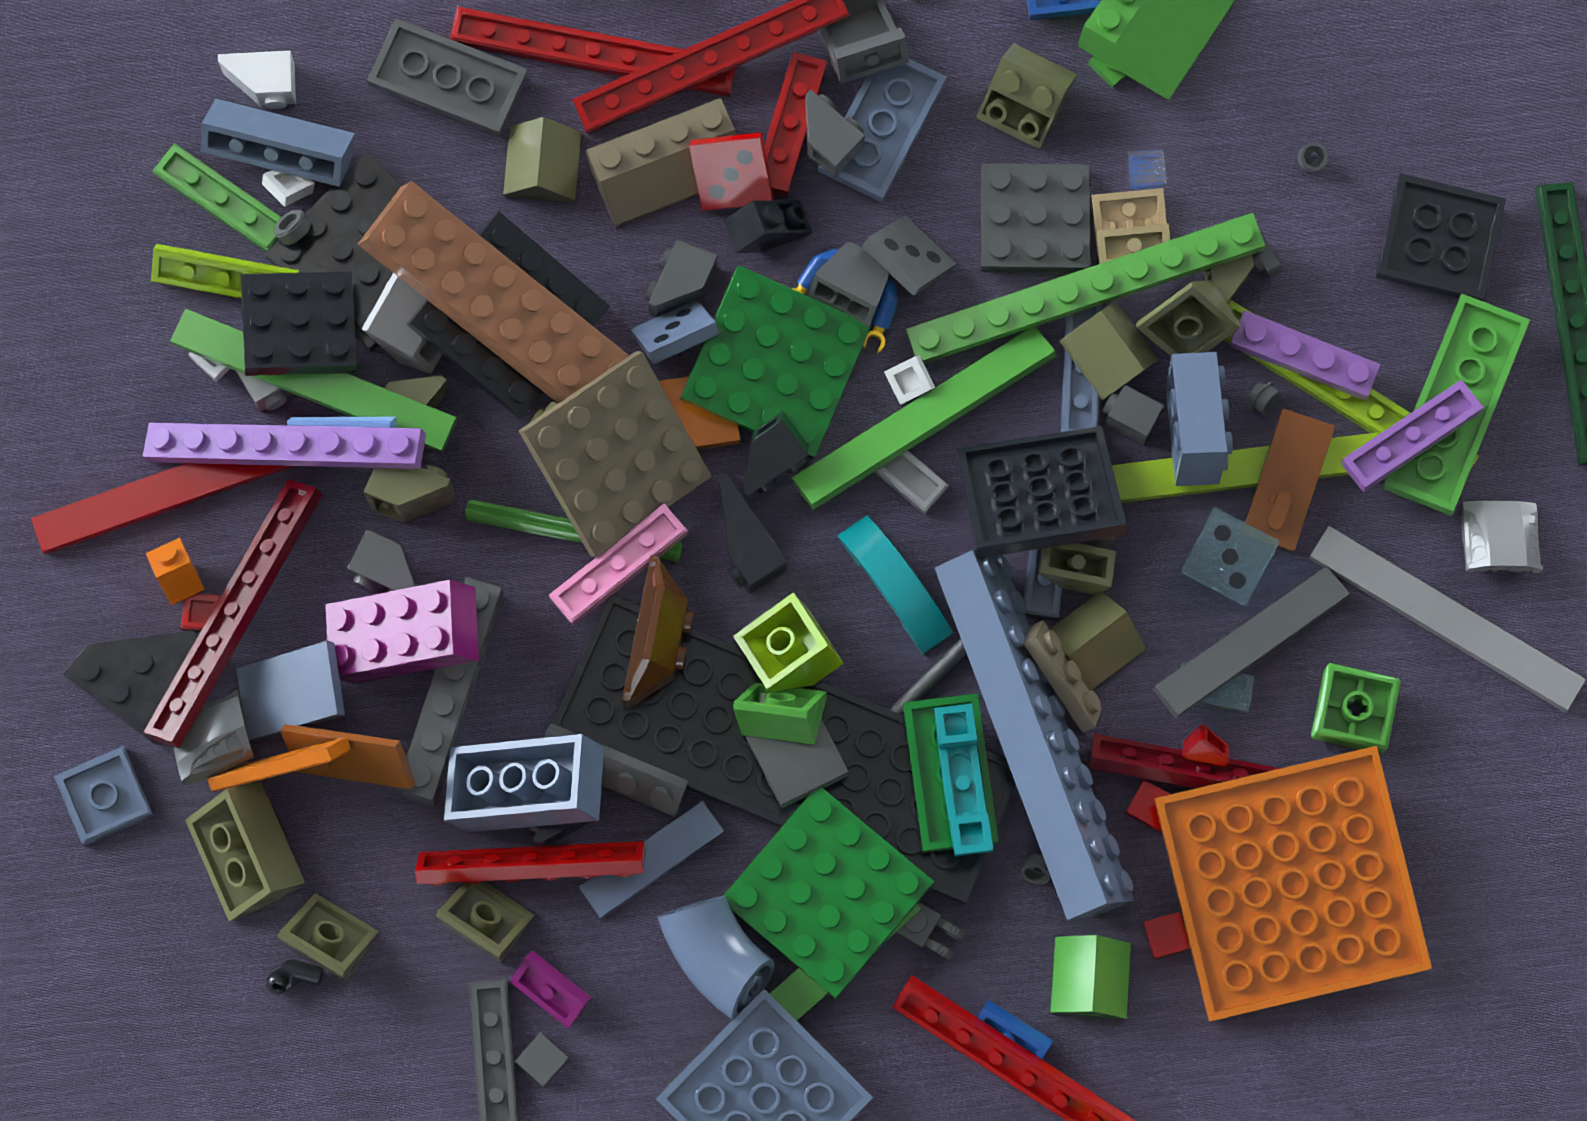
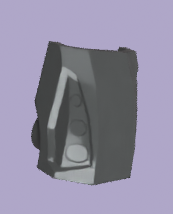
[173,690,254,786]

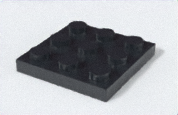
[1375,173,1506,301]
[241,271,357,376]

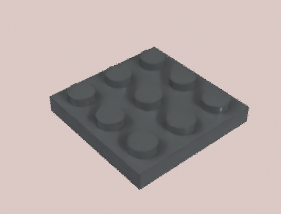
[980,163,1090,272]

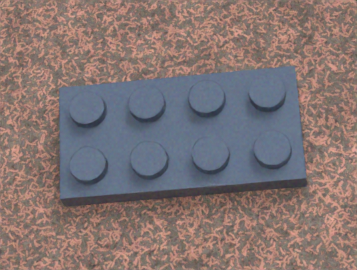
[818,59,947,203]

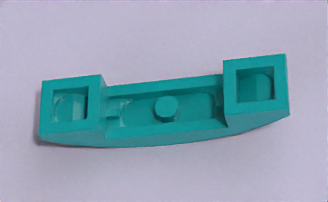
[837,515,953,655]
[934,704,993,856]

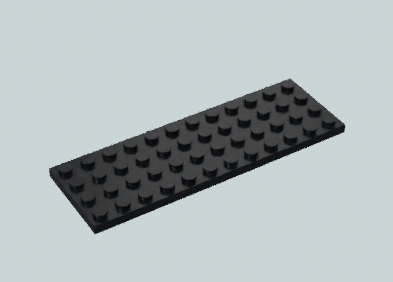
[552,595,1016,905]

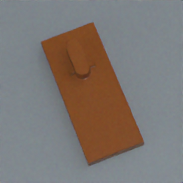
[1241,408,1335,552]
[280,724,415,789]

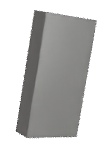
[874,451,949,515]

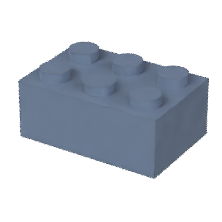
[1165,352,1233,486]

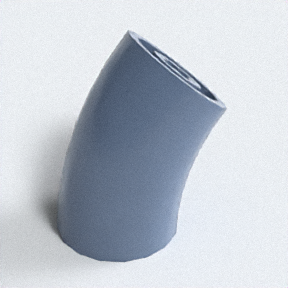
[657,896,775,1020]

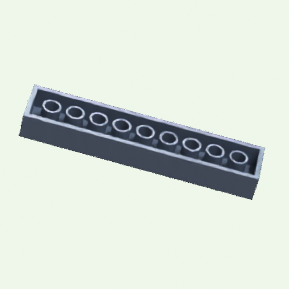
[935,550,1134,920]

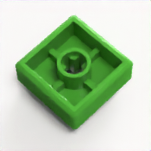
[1311,663,1401,754]

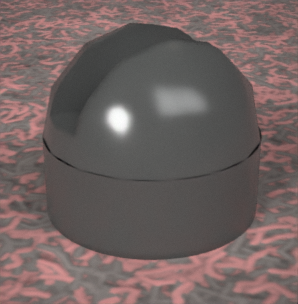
[1297,142,1328,172]
[1021,852,1051,885]

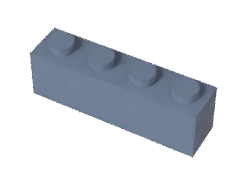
[200,99,355,187]

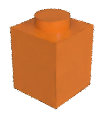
[146,538,205,605]

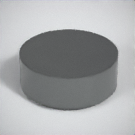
[274,210,311,245]

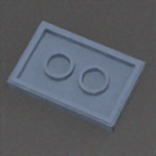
[236,641,345,742]

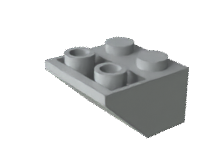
[362,273,442,374]

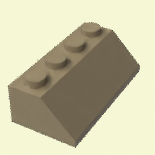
[586,98,736,228]

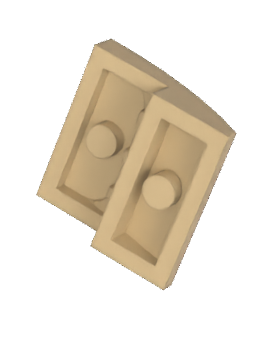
[1090,188,1170,264]

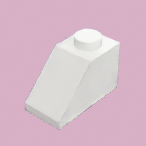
[218,51,296,109]

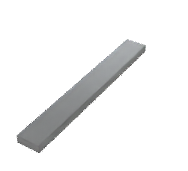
[1308,526,1586,712]

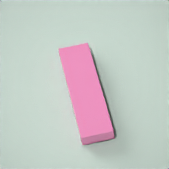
[548,504,688,626]

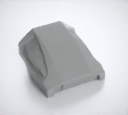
[1461,501,1543,573]

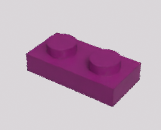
[510,950,592,1029]

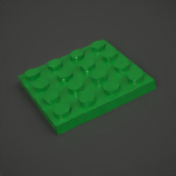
[679,265,871,459]
[723,787,934,999]

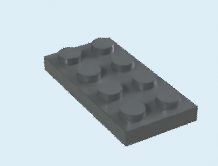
[367,18,528,137]

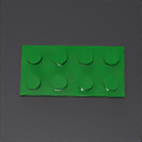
[903,693,999,853]

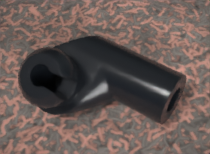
[267,959,324,995]

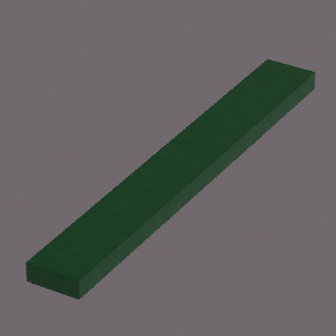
[1535,182,1587,466]

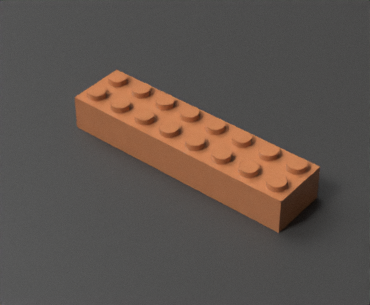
[357,181,629,404]

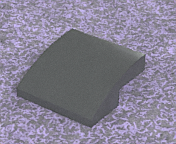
[746,719,849,808]

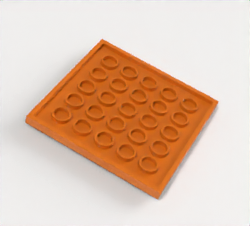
[1154,746,1432,1022]

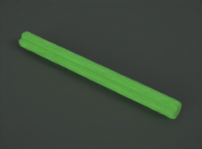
[465,500,682,562]

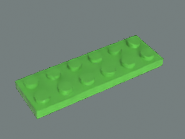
[1382,294,1530,516]

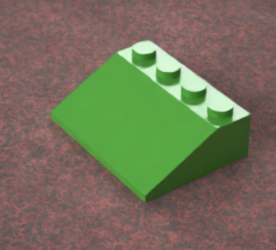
[1077,0,1235,100]

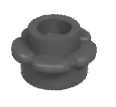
[1248,381,1281,416]

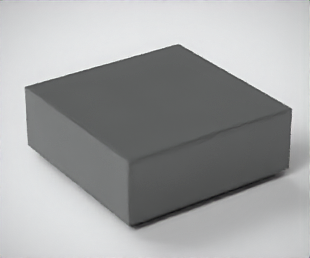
[515,1032,569,1087]

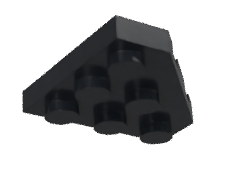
[64,630,198,743]

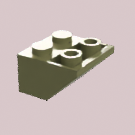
[976,43,1078,149]
[364,465,456,524]

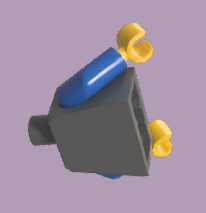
[791,242,898,354]

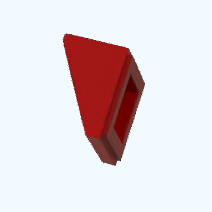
[1182,724,1229,767]

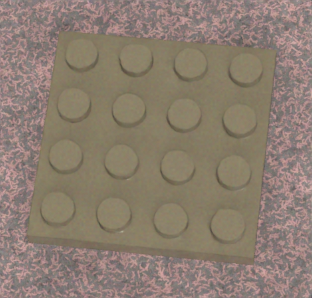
[519,351,712,557]

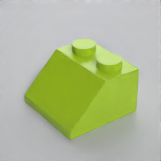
[733,592,844,692]

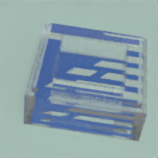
[1126,150,1167,190]

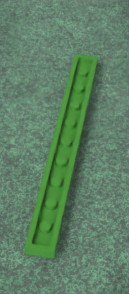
[906,213,1265,364]

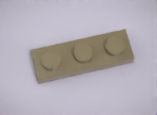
[1023,620,1102,733]

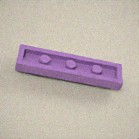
[1229,310,1381,401]
[1341,380,1484,493]

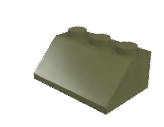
[185,781,305,922]

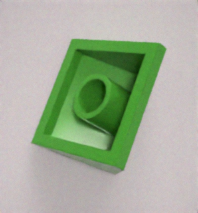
[733,682,827,745]
[1050,935,1131,1019]

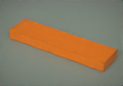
[207,737,351,792]

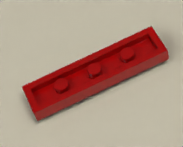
[764,52,827,196]

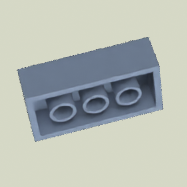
[444,734,604,832]

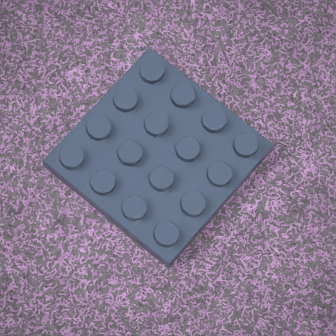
[656,989,873,1121]

